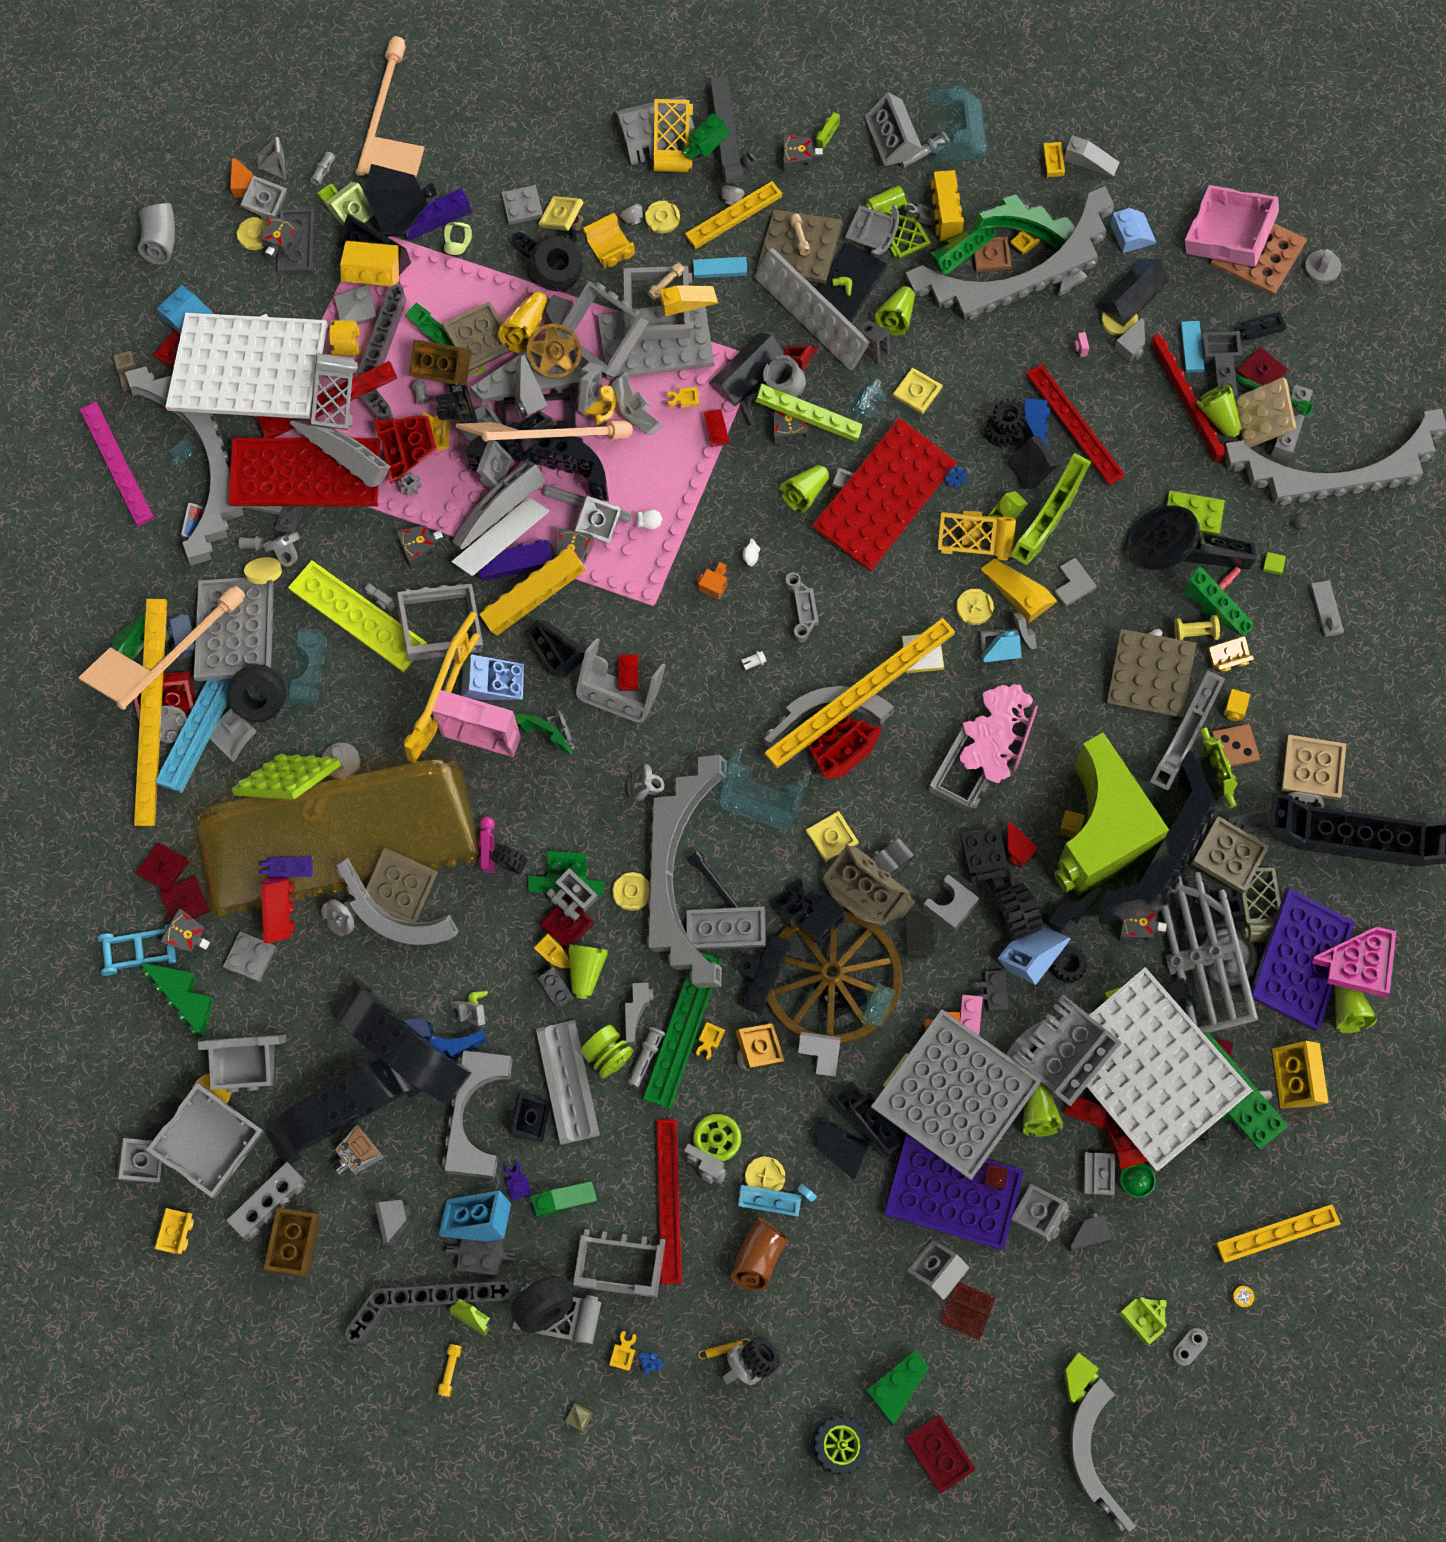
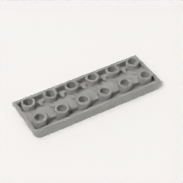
[536,1020,600,1145]

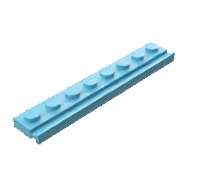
[155,679,231,793]

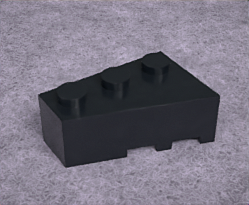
[524,620,586,678]

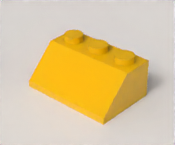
[340,241,399,286]
[1272,1041,1329,1108]

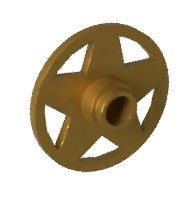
[527,324,582,379]

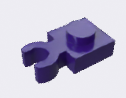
[505,1162,532,1201]

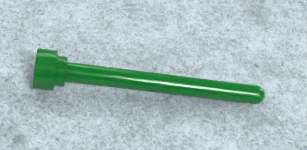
[1237,376,1313,417]

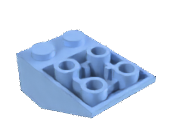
[461,655,524,700]
[998,926,1070,985]

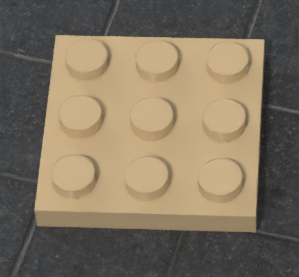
[1235,377,1297,448]
[1281,735,1346,800]

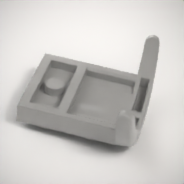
[845,204,899,255]

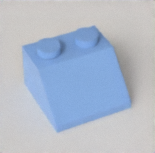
[1110,208,1156,253]

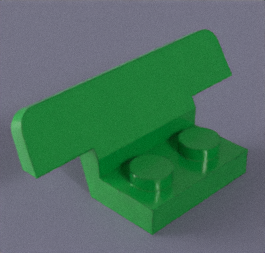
[528,851,604,897]

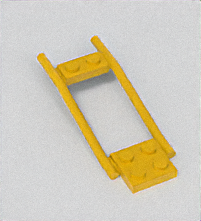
[404,611,480,764]

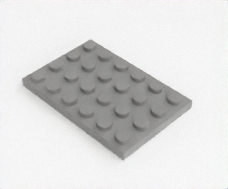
[598,306,714,381]
[194,577,274,681]

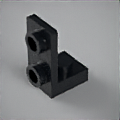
[533,962,574,1009]

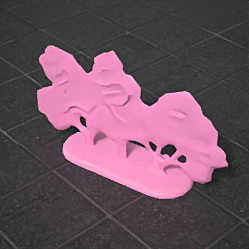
[960,684,1038,783]

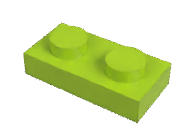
[816,112,840,150]

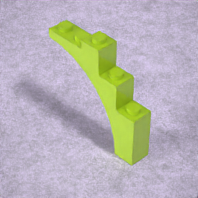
[1011,453,1091,565]

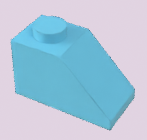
[981,630,1022,662]

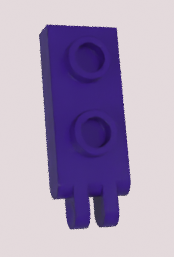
[259,856,313,878]

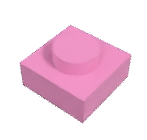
[1074,332,1089,357]

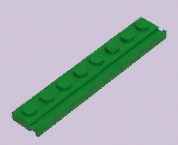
[643,952,722,1109]

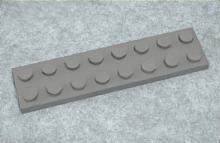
[754,248,870,370]

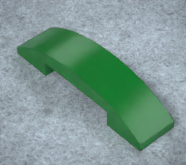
[405,302,453,346]
[514,714,573,755]

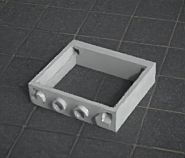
[624,266,694,340]
[558,281,649,377]
[397,583,483,661]

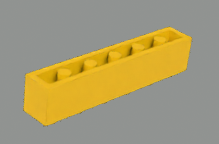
[480,547,587,635]

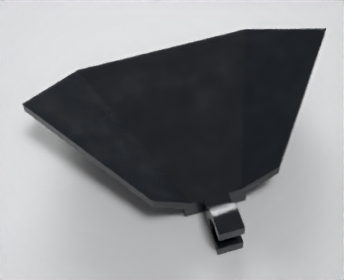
[364,164,437,237]

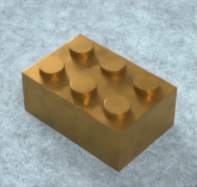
[408,339,472,386]
[264,1208,321,1278]

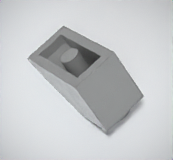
[1114,318,1145,362]

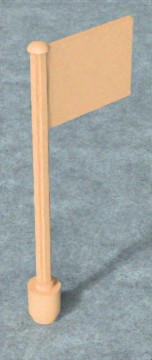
[355,36,425,177]
[456,420,633,442]
[78,586,245,710]

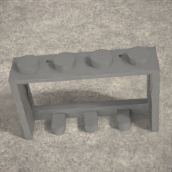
[929,726,1006,813]

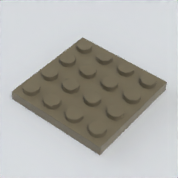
[756,209,842,284]
[1107,629,1197,718]

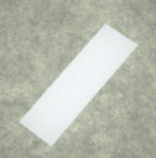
[452,497,550,576]

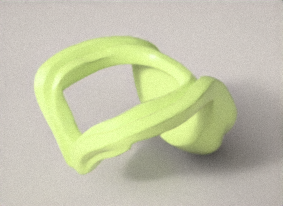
[444,222,472,255]

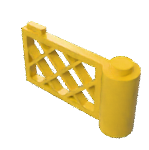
[653,99,693,172]
[938,512,1016,560]

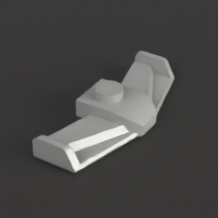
[611,372,663,435]

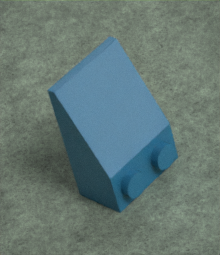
[157,285,214,334]
[439,1190,511,1242]

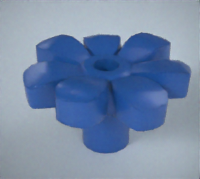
[945,466,968,488]
[638,1352,663,1374]

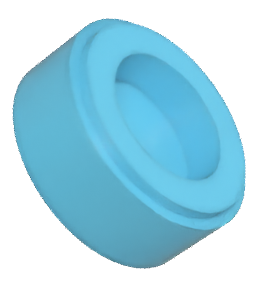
[797,1183,817,1202]

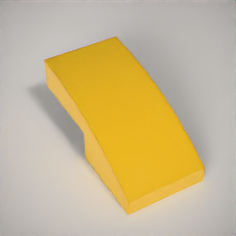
[1010,231,1042,254]

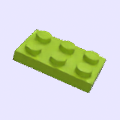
[1167,491,1225,535]

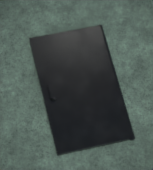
[817,243,888,323]

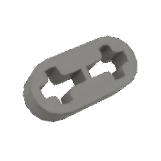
[1288,791,1324,808]

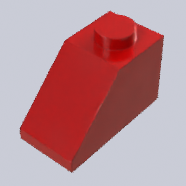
[1006,821,1039,869]

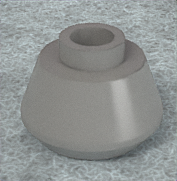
[721,185,745,205]
[620,204,643,226]

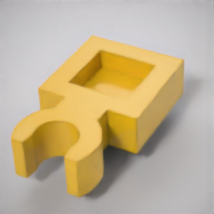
[667,387,699,408]
[696,1022,725,1060]
[609,1331,636,1371]

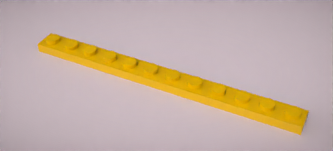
[134,599,167,826]
[765,618,955,769]

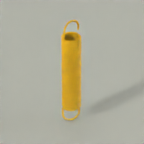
[698,1339,750,1359]

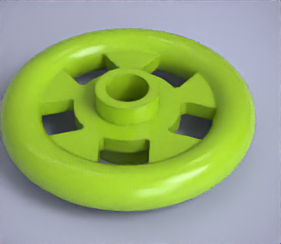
[693,1114,741,1162]

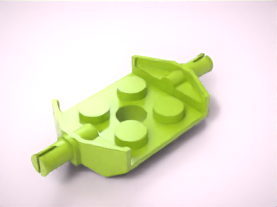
[1200,728,1238,808]

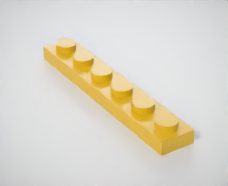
[685,181,782,250]
[1216,1204,1340,1264]

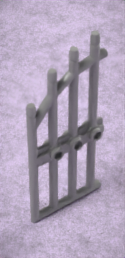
[1161,872,1258,1034]

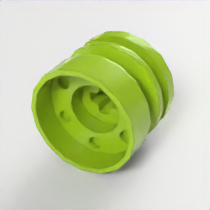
[580,1025,634,1078]

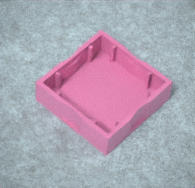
[1185,185,1279,267]
[432,690,521,757]

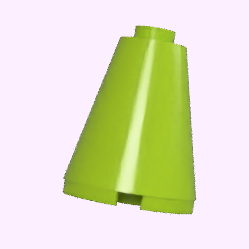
[875,286,915,336]
[1197,384,1242,438]
[780,465,829,513]
[569,945,608,999]
[1335,985,1377,1033]
[1022,1081,1063,1137]

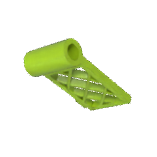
[865,185,931,259]

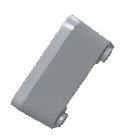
[576,638,666,723]

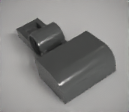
[1201,331,1242,400]

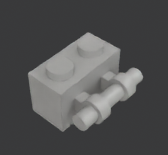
[547,868,598,921]

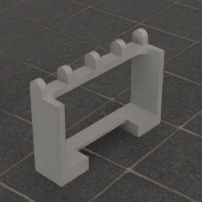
[573,1229,665,1298]

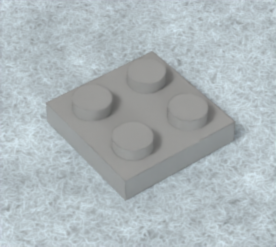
[502,185,543,225]
[223,932,276,982]

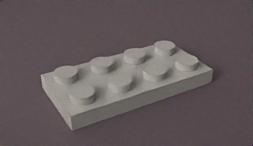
[687,906,766,950]

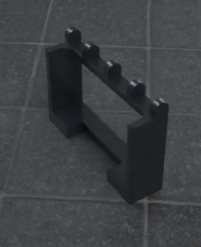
[501,387,577,429]

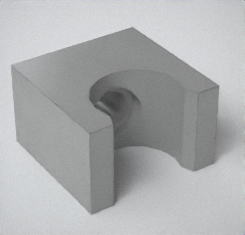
[923,875,979,934]

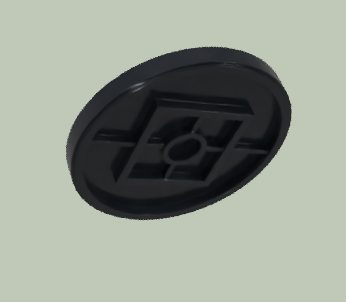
[1126,505,1201,570]

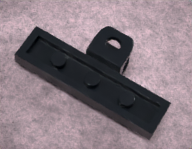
[436,384,478,424]
[737,935,792,1015]

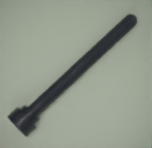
[688,850,740,908]

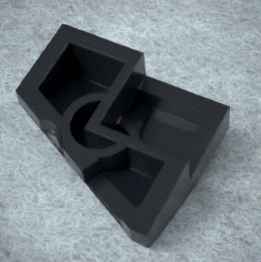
[770,878,807,929]
[814,982,867,1019]

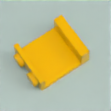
[583,213,635,269]

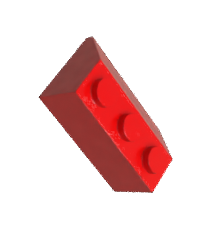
[134,671,195,721]
[261,877,295,943]

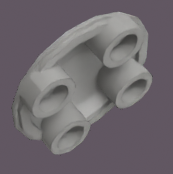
[160,706,187,743]

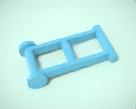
[97,924,176,976]

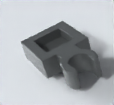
[905,203,935,226]

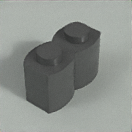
[870,838,914,877]

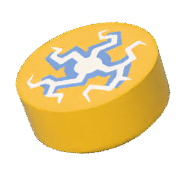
[1232,1286,1254,1308]

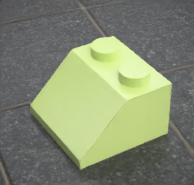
[325,182,374,226]

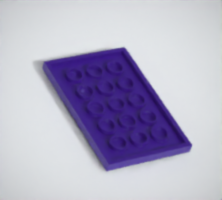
[1251,888,1355,1031]
[884,1136,1024,1251]

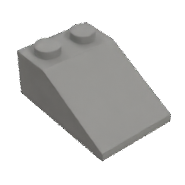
[514,355,548,420]

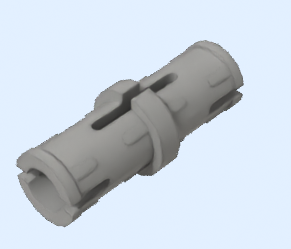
[310,152,335,186]

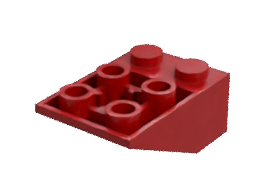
[1104,1114,1148,1169]

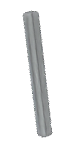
[544,485,631,523]

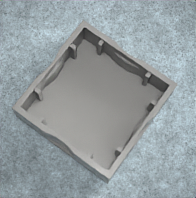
[146,1083,265,1199]

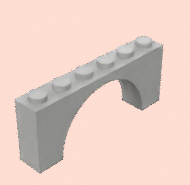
[442,1051,513,1179]

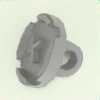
[1304,249,1341,284]
[263,532,300,567]
[322,742,361,780]
[627,762,665,801]
[321,899,356,936]
[722,1345,762,1385]

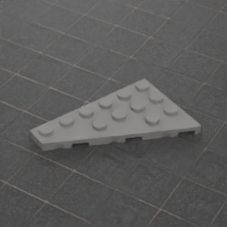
[470,338,586,403]

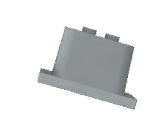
[198,1034,286,1092]

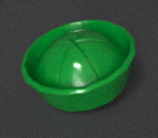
[1120,1163,1156,1198]

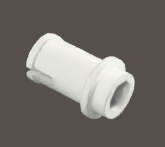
[741,651,767,670]

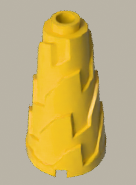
[498,291,547,353]

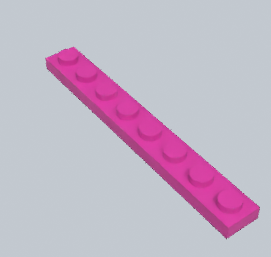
[80,402,155,527]

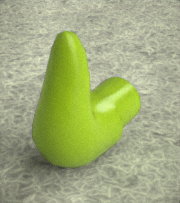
[832,277,852,296]
[468,991,488,1004]

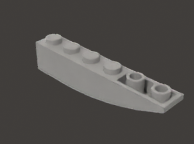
[290,419,391,487]
[452,460,546,550]

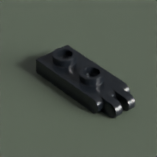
[1235,312,1286,340]

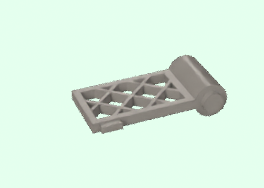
[311,353,358,430]
[513,1284,601,1345]

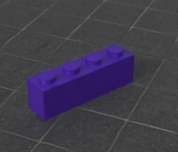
[405,188,472,241]
[479,539,554,581]

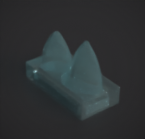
[852,379,886,418]
[862,983,896,1029]

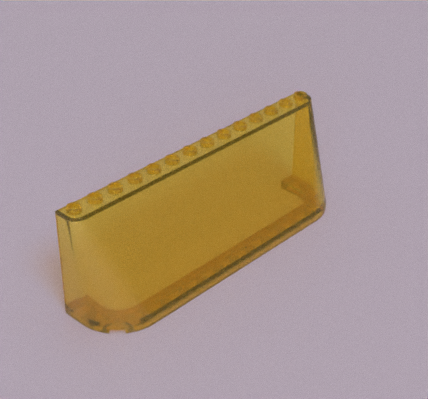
[196,760,481,916]

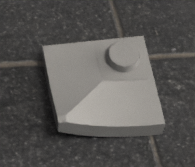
[334,285,378,324]
[210,708,257,762]

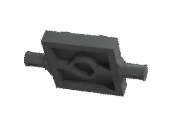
[445,1239,516,1277]

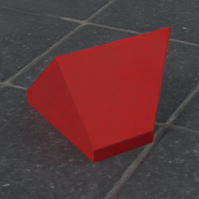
[784,345,820,371]

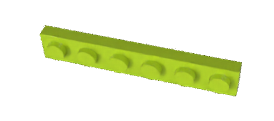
[755,384,863,442]

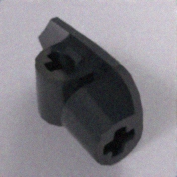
[814,1122,869,1180]

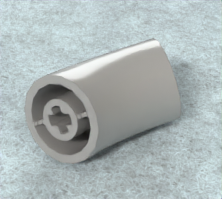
[138,203,175,265]

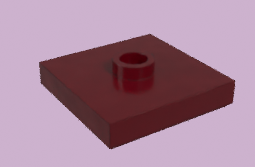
[1236,347,1289,386]
[135,843,190,892]
[159,876,210,921]
[539,897,595,950]

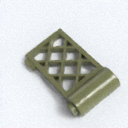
[1239,868,1281,943]

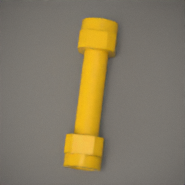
[437,1344,461,1397]

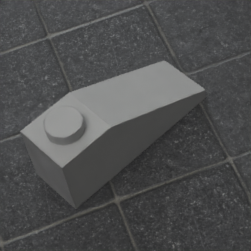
[1064,135,1120,177]

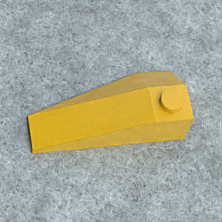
[980,558,1057,623]

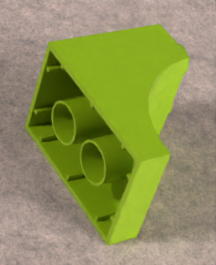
[1054,733,1169,898]

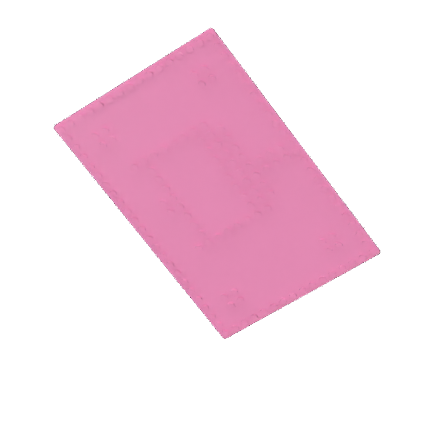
[263,236,742,606]

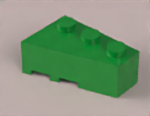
[866,1350,929,1426]

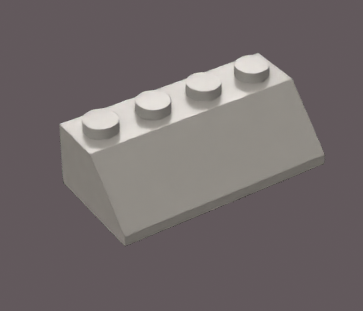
[865,92,922,166]

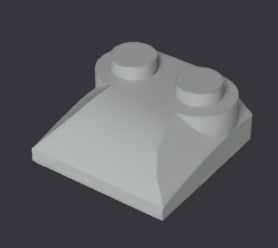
[241,176,287,221]
[574,495,622,543]
[117,1138,162,1183]

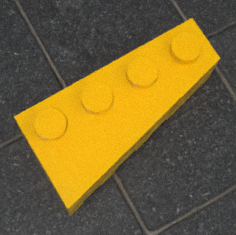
[930,170,964,242]

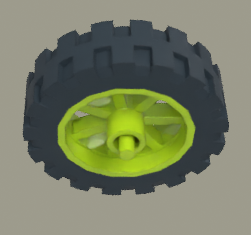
[811,1416,869,1475]

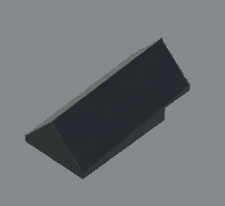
[337,214,411,275]
[1096,258,1169,327]
[709,333,785,406]
[1183,532,1257,570]
[828,1081,905,1160]

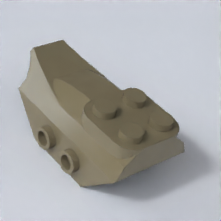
[822,844,915,926]

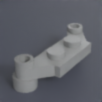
[786,572,819,643]

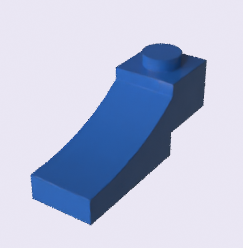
[427,1030,488,1060]

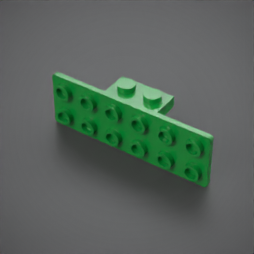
[1204,1032,1288,1150]

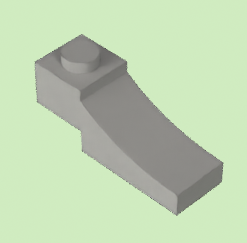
[625,983,654,1046]

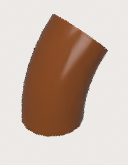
[731,1217,789,1291]

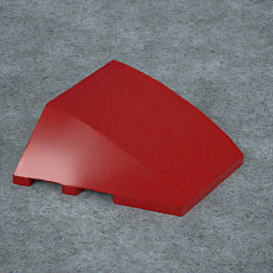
[374,416,437,484]
[808,715,882,779]

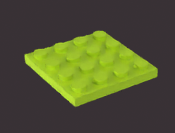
[232,754,341,800]

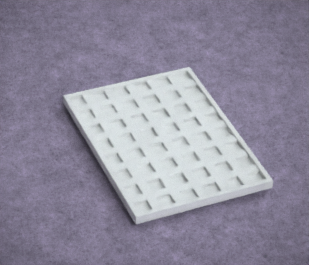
[166,313,328,419]
[1087,967,1253,1171]

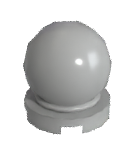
[763,355,806,397]

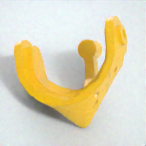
[583,386,617,425]

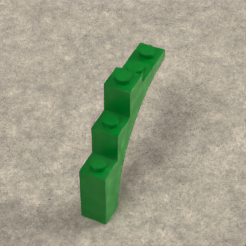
[973,194,1076,251]

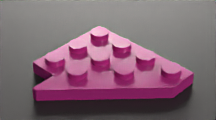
[1312,927,1396,998]

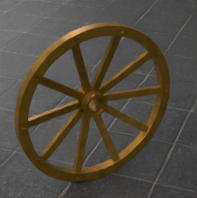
[767,912,902,1045]

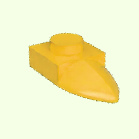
[534,933,570,969]

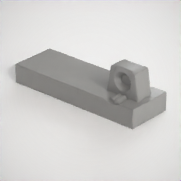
[1310,580,1344,637]

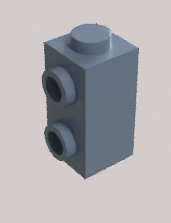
[168,615,196,659]

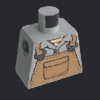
[332,1125,384,1175]

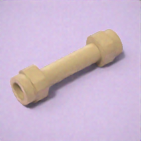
[790,214,810,255]
[647,262,685,300]

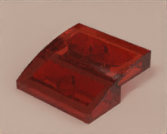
[941,1282,996,1340]

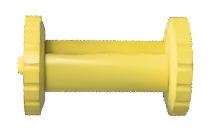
[1174,615,1220,640]

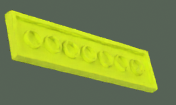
[288,561,427,672]

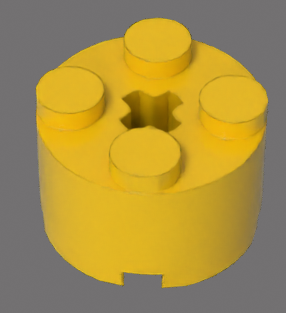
[330,320,360,357]

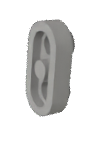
[1172,1328,1208,1366]

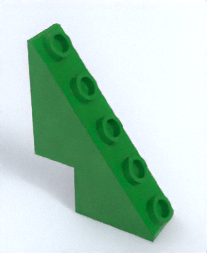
[931,227,996,276]
[1183,566,1253,637]
[112,612,146,660]
[141,963,214,1037]

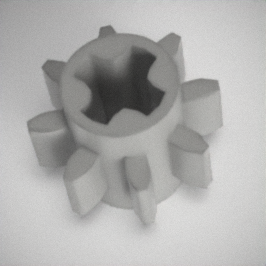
[398,472,422,497]

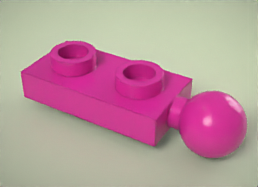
[478,817,495,873]

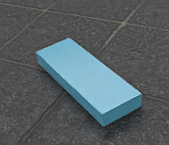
[693,257,747,278]
[1181,321,1204,373]
[738,1185,802,1216]

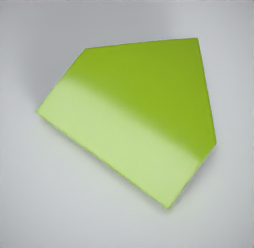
[1119,1297,1167,1346]
[450,1298,490,1337]

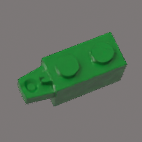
[683,113,730,160]

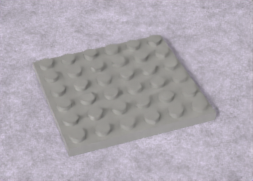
[871,1010,1042,1180]

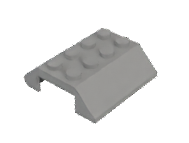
[616,95,695,165]
[1012,995,1122,1106]

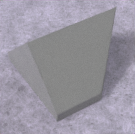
[257,137,286,180]

